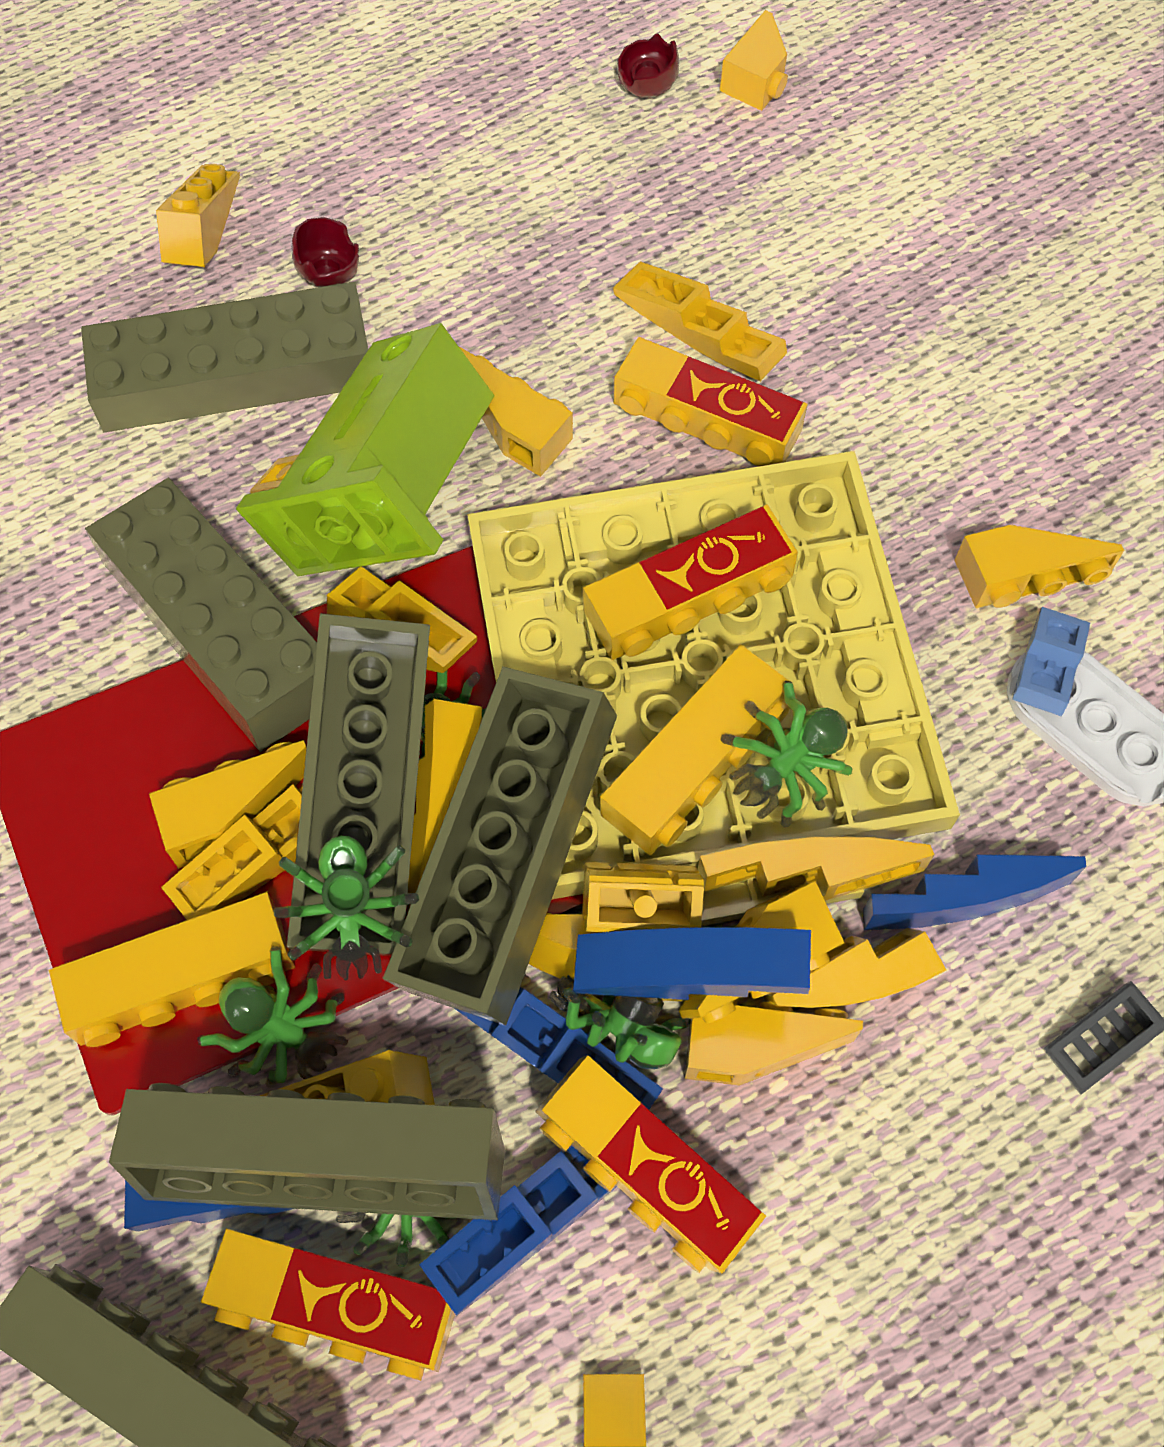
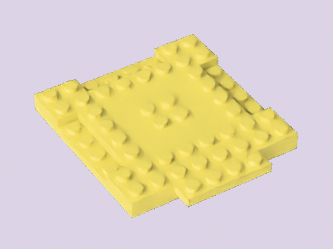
[467,451,960,926]

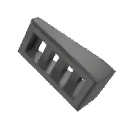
[1043,981,1164,1095]

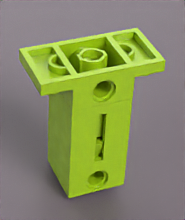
[236,323,494,577]

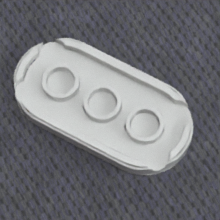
[1007,651,1164,807]

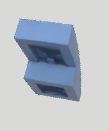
[1012,607,1090,717]

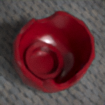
[617,33,679,98]
[291,217,359,287]

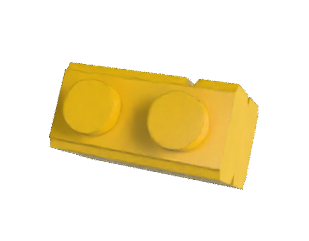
[583,862,704,932]

